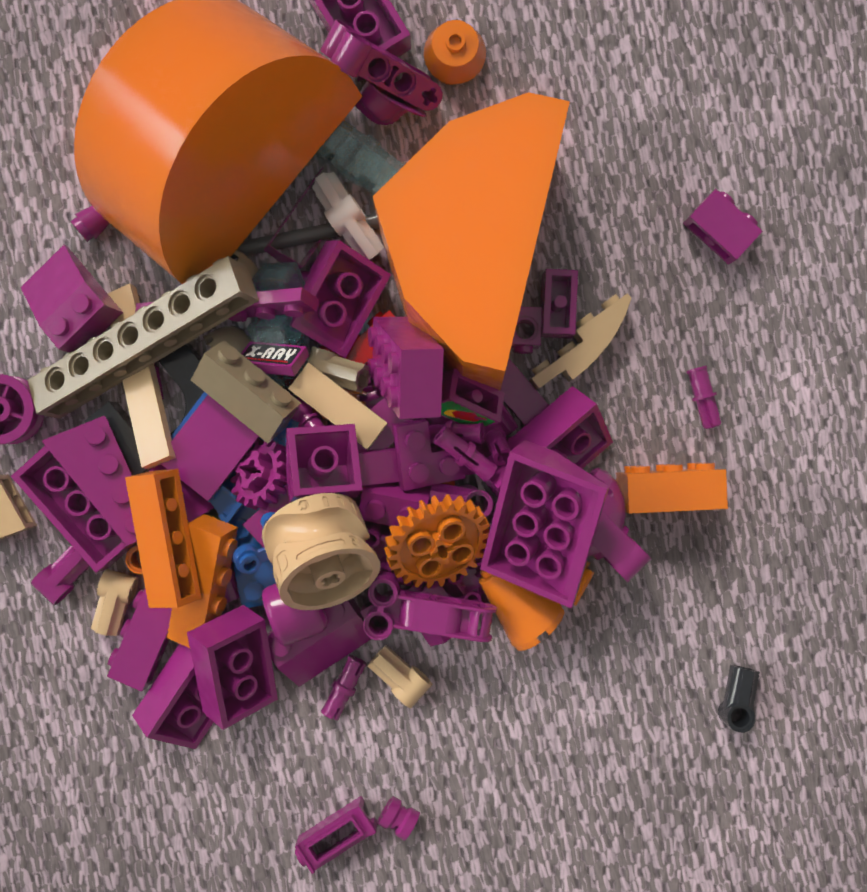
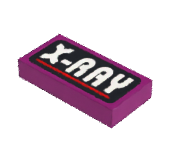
[241,341,309,376]

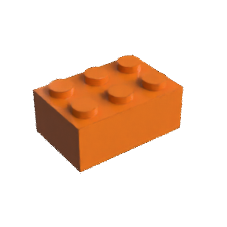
[616,462,728,514]

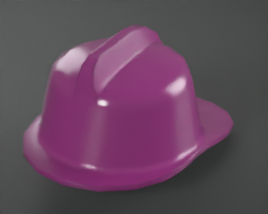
[355,80,427,125]

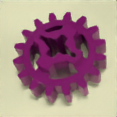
[230,439,287,510]

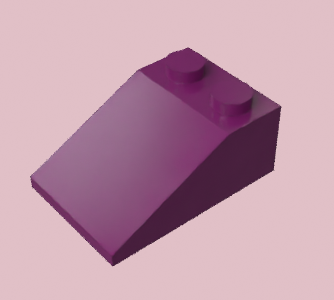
[290,240,391,358]
[20,245,123,352]

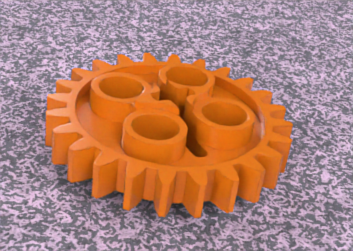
[384,494,490,588]

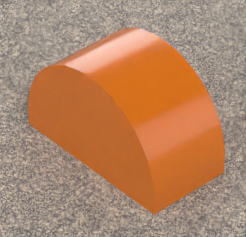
[74,0,363,284]

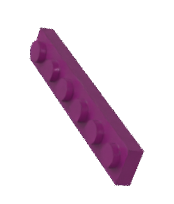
[135,287,319,322]

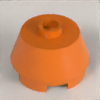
[424,20,486,85]

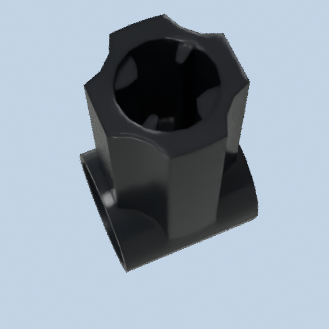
[718,665,760,733]

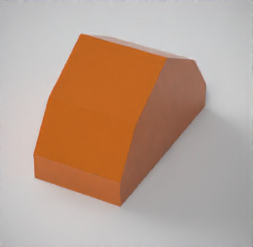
[372,92,570,390]

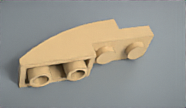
[529,293,631,390]

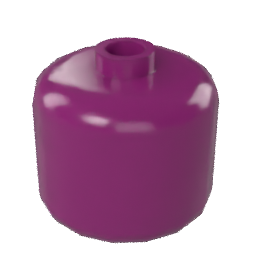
[262,583,328,646]

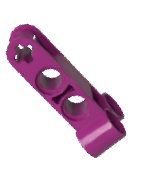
[320,19,443,111]
[363,572,497,642]

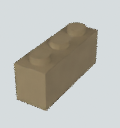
[191,340,301,443]

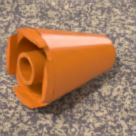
[479,570,565,651]

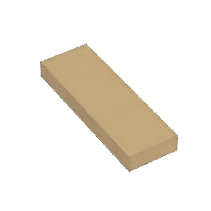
[288,363,388,450]

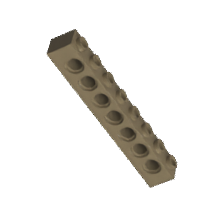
[27,256,259,419]

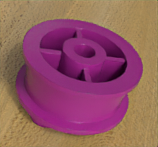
[0,374,45,444]

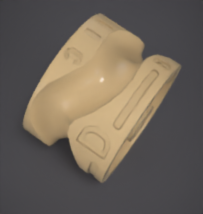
[262,493,380,610]

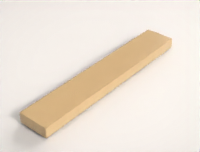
[108,283,176,469]

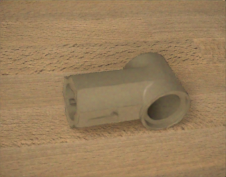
[307,347,370,393]

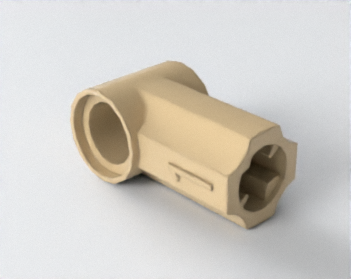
[91,569,139,636]
[368,645,433,709]

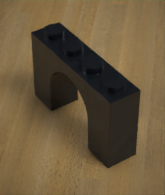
[84,343,204,475]

